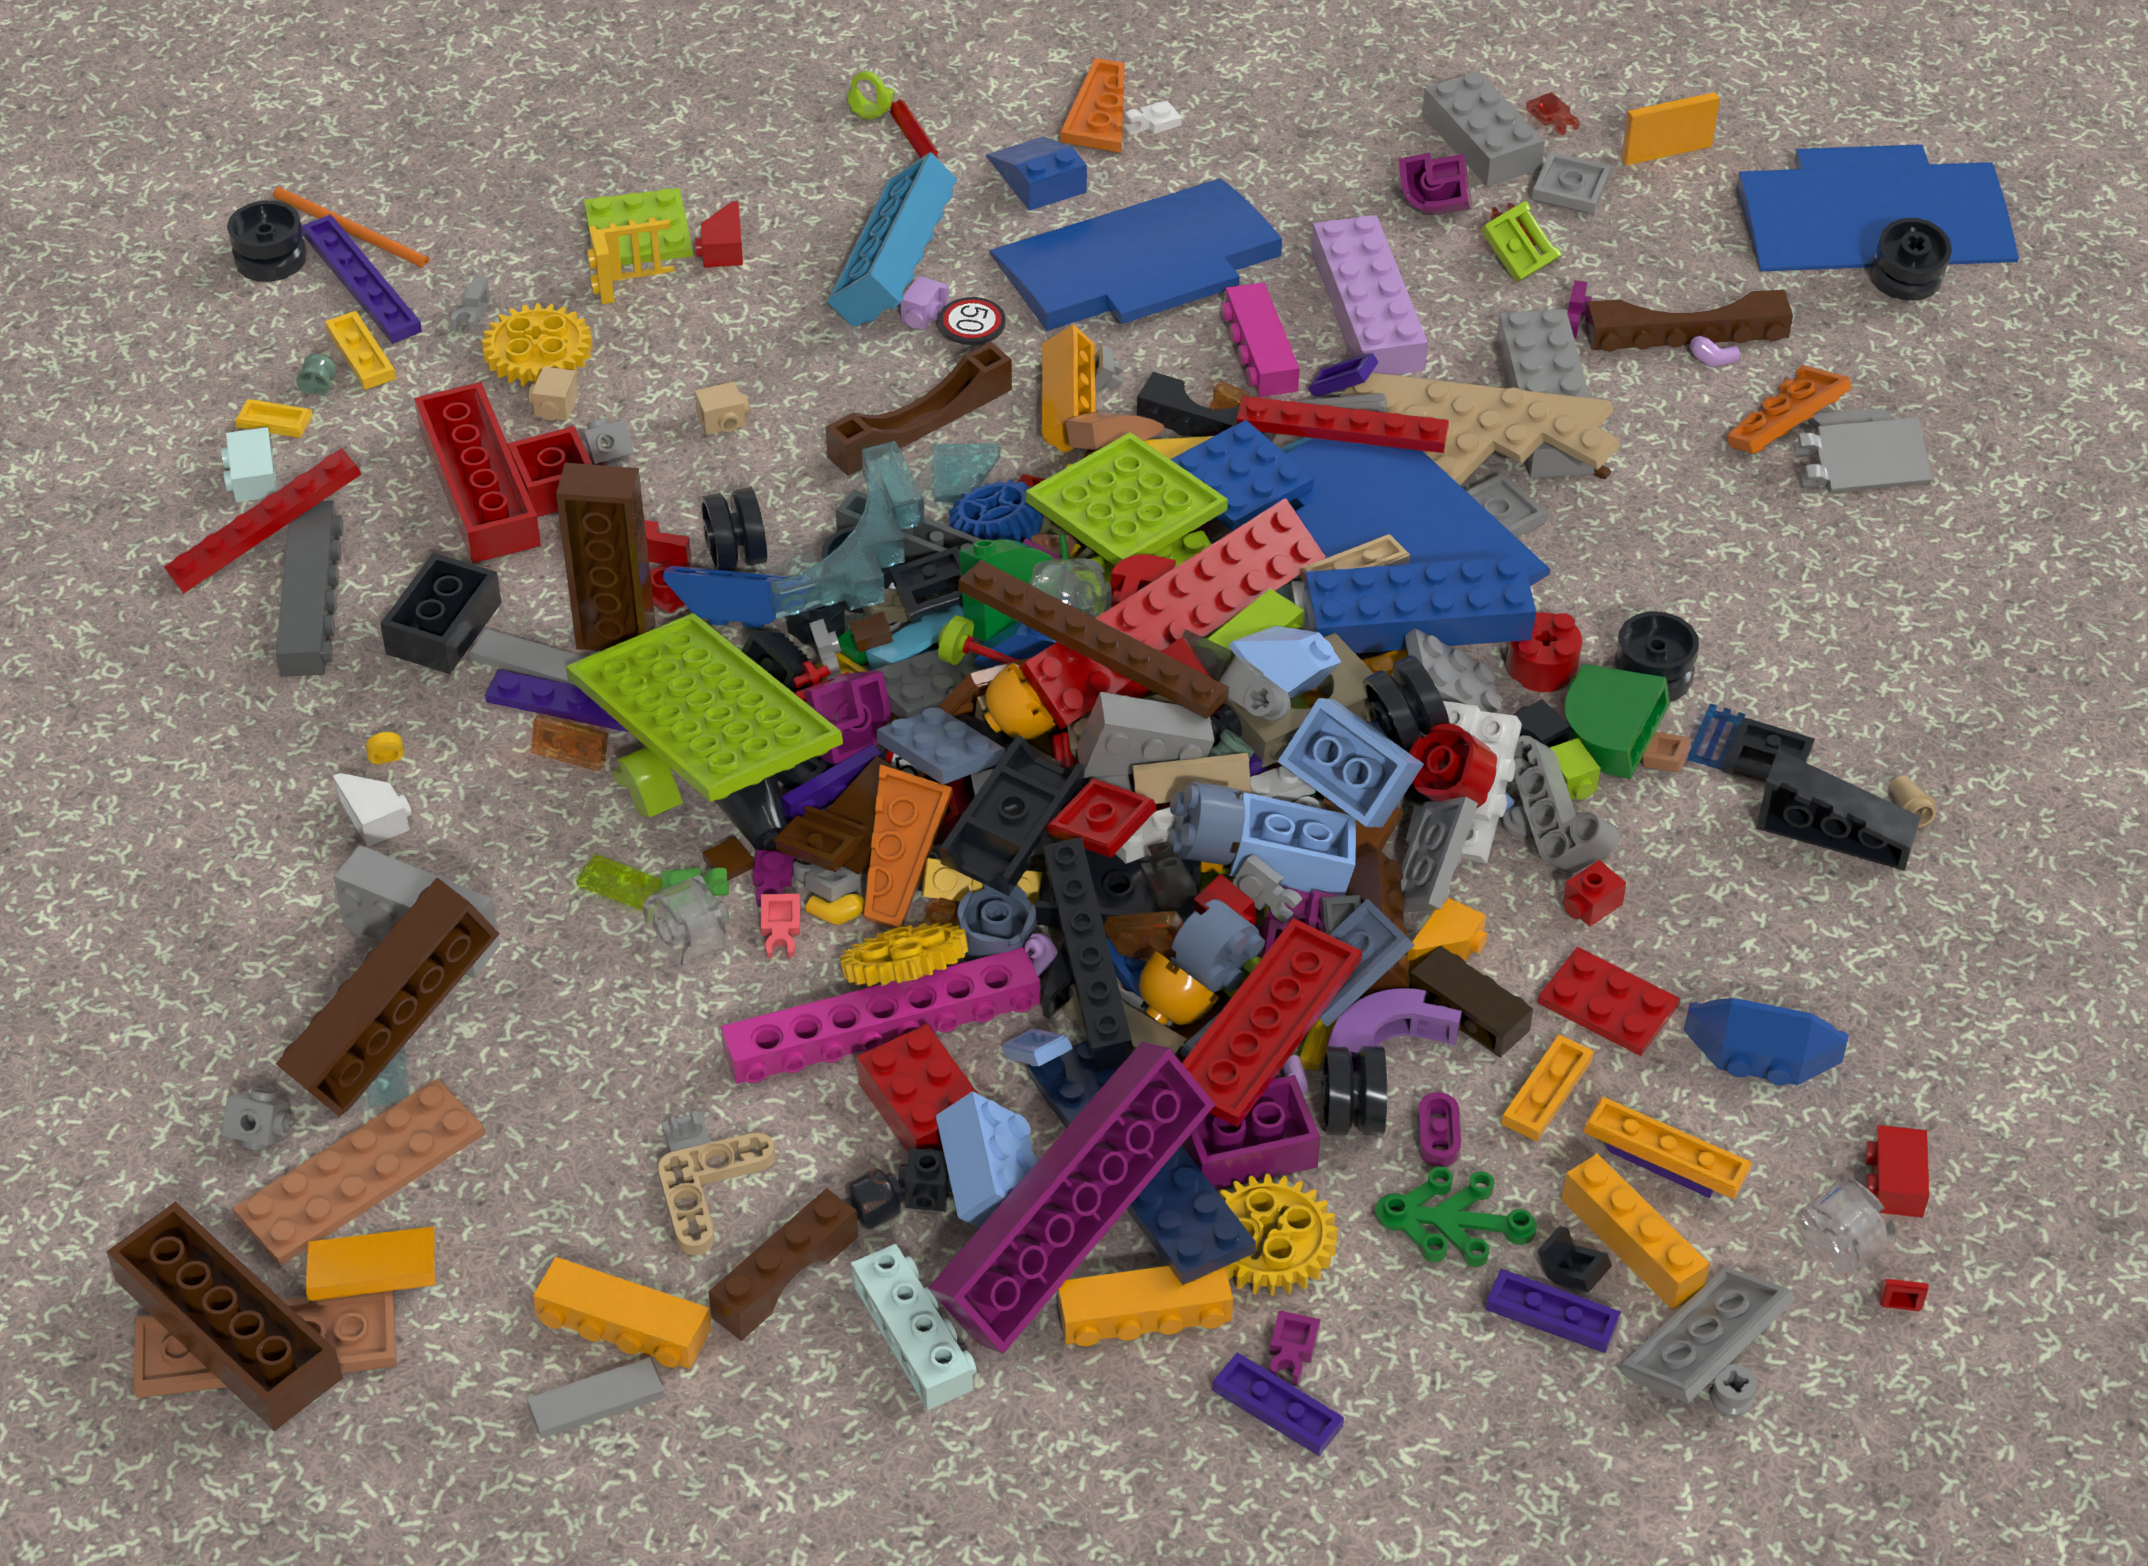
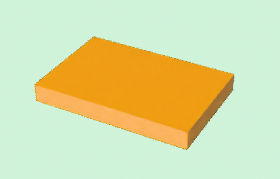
[1621,92,1720,166]
[305,1226,436,1301]

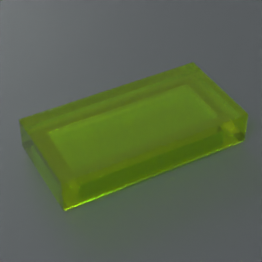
[576,854,662,911]

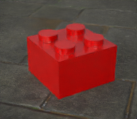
[507,426,593,517]

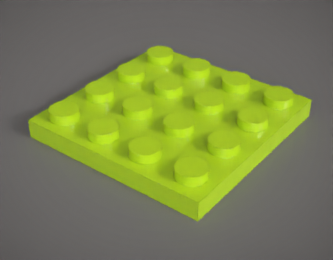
[1026,432,1228,566]

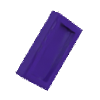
[1308,353,1379,397]

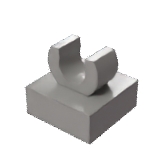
[1095,345,1123,392]
[662,1111,711,1152]

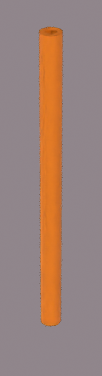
[273,186,430,268]

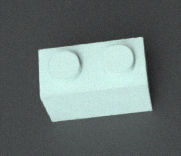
[221,427,277,502]

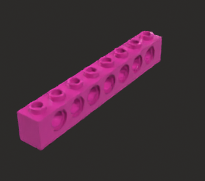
[721,947,1040,1084]

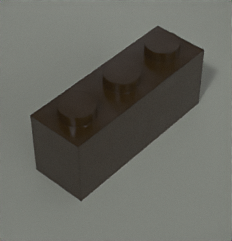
[1409,946,1533,1058]

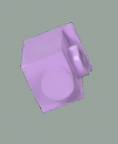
[901,276,949,329]

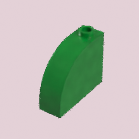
[959,539,1074,642]
[1565,664,1670,779]

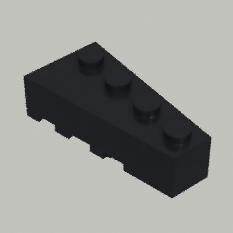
[1756,750,1921,871]

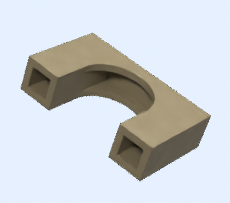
[1221,633,1376,768]

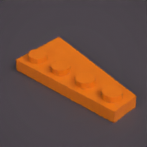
[1060,58,1125,153]
[1727,365,1852,454]
[864,764,953,929]

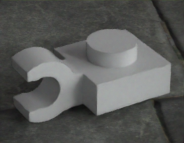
[451,276,490,332]

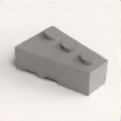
[1077,692,1214,778]

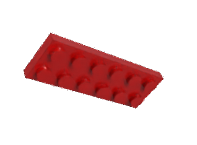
[1182,918,1362,1127]

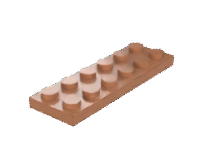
[232,1078,485,1266]
[134,1291,397,1398]

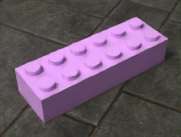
[1311,215,1428,375]

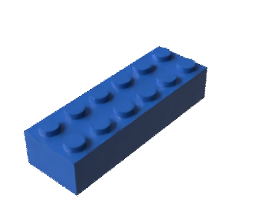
[1302,556,1536,653]

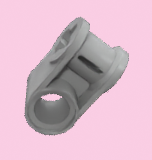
[1219,656,1291,721]

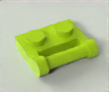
[1480,200,1563,283]

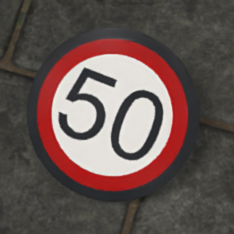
[939,297,1006,345]

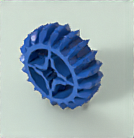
[949,480,1044,543]

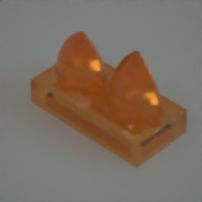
[531,714,608,772]

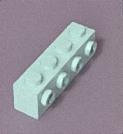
[851,1244,977,1411]

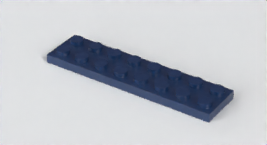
[1027,1040,1256,1285]

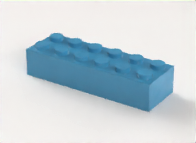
[827,152,957,327]

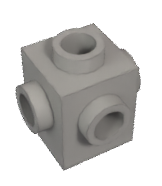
[579,418,634,466]
[221,1089,291,1150]

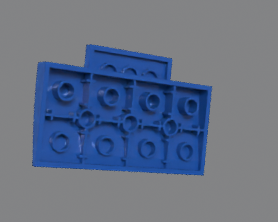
[1736,144,2019,272]
[989,178,1282,331]
[1286,410,1550,586]

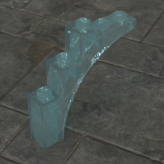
[770,441,924,619]

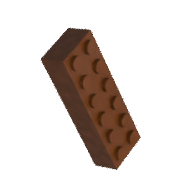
[556,463,655,651]
[276,877,500,1117]
[106,1202,343,1431]

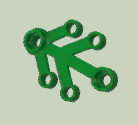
[1375,1167,1537,1267]

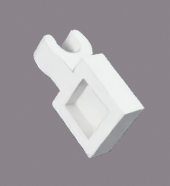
[1124,101,1182,135]

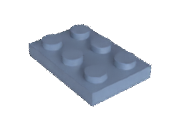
[877,707,1005,785]
[1319,899,1414,1027]

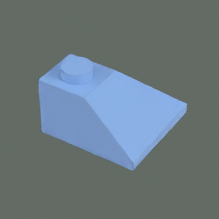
[1229,626,1342,698]

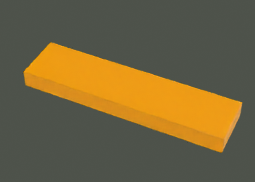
[1584,1096,1752,1199]

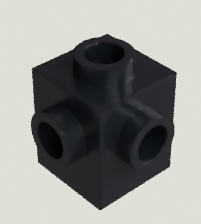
[788,588,846,651]
[898,1148,953,1212]

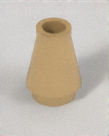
[1889,776,1936,828]

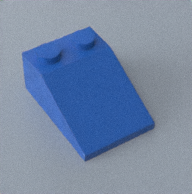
[986,137,1087,211]

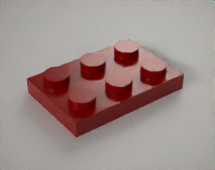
[1537,946,1681,1056]

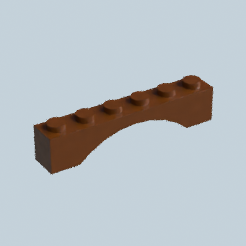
[1584,289,1793,352]
[826,342,1012,476]

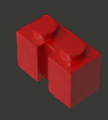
[1864,1125,1930,1218]

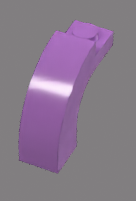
[1328,988,1462,1071]

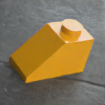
[1407,898,1488,971]

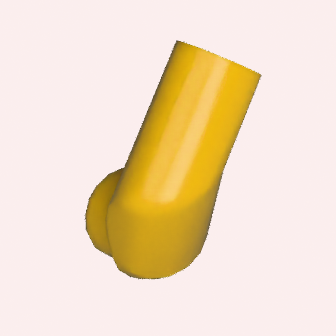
[806,894,865,925]

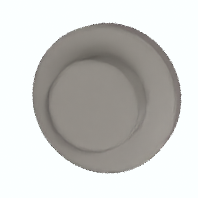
[1503,805,1533,838]

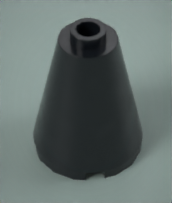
[714,774,787,851]

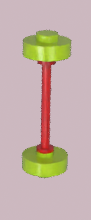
[938,615,1019,665]

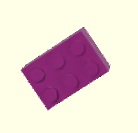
[1182,1075,1320,1190]

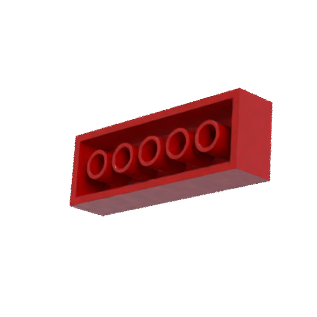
[414,382,541,564]

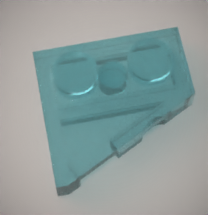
[934,443,1001,502]

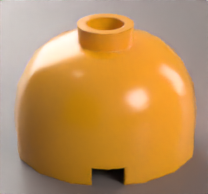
[984,663,1055,740]
[1139,951,1220,1026]

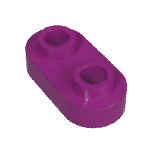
[1417,1092,1461,1167]

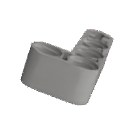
[1513,735,1620,874]

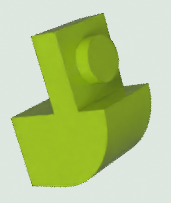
[611,747,683,818]

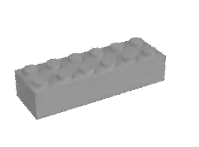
[1497,309,1595,478]

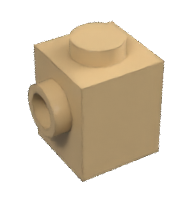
[528,366,579,421]
[695,381,750,435]

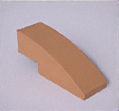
[1066,412,1165,450]

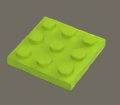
[584,188,693,265]

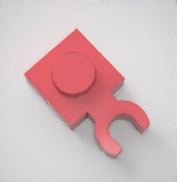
[761,894,801,958]

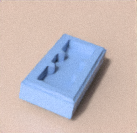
[1001,1029,1073,1066]

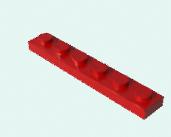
[1237,396,1449,453]
[164,448,362,594]

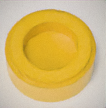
[365,732,405,765]

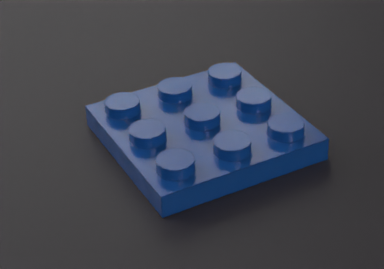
[1170,420,1314,531]

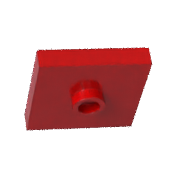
[1047,778,1157,858]

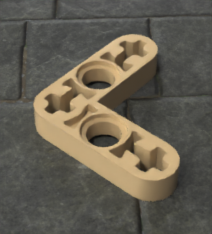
[658,1132,775,1255]

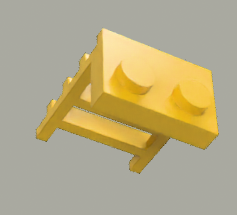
[587,217,675,304]

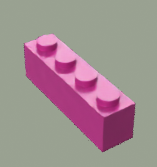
[1221,282,1300,397]

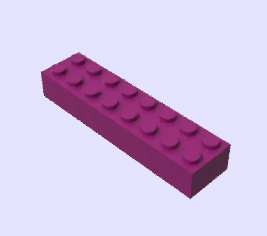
[928,1042,1215,1354]

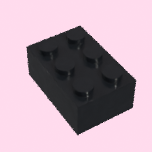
[380,553,502,674]

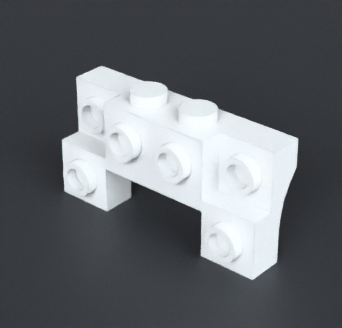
[1405,701,1522,864]

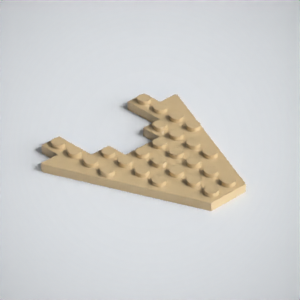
[1339,373,1620,485]

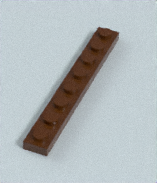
[959,560,1229,719]

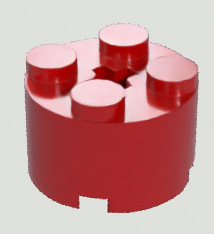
[1506,612,1583,692]
[1409,723,1498,808]

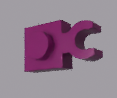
[1567,280,1592,339]
[753,850,795,907]
[1269,1310,1321,1386]

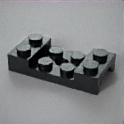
[940,735,1085,896]
[1035,848,1202,940]

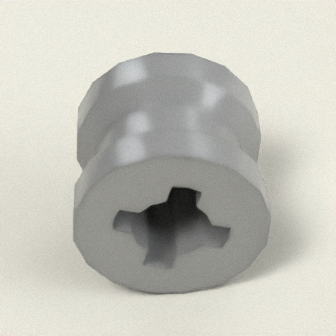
[1711,1364,1757,1417]

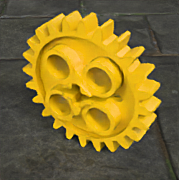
[482,303,593,386]
[840,922,969,986]
[1220,1174,1338,1296]

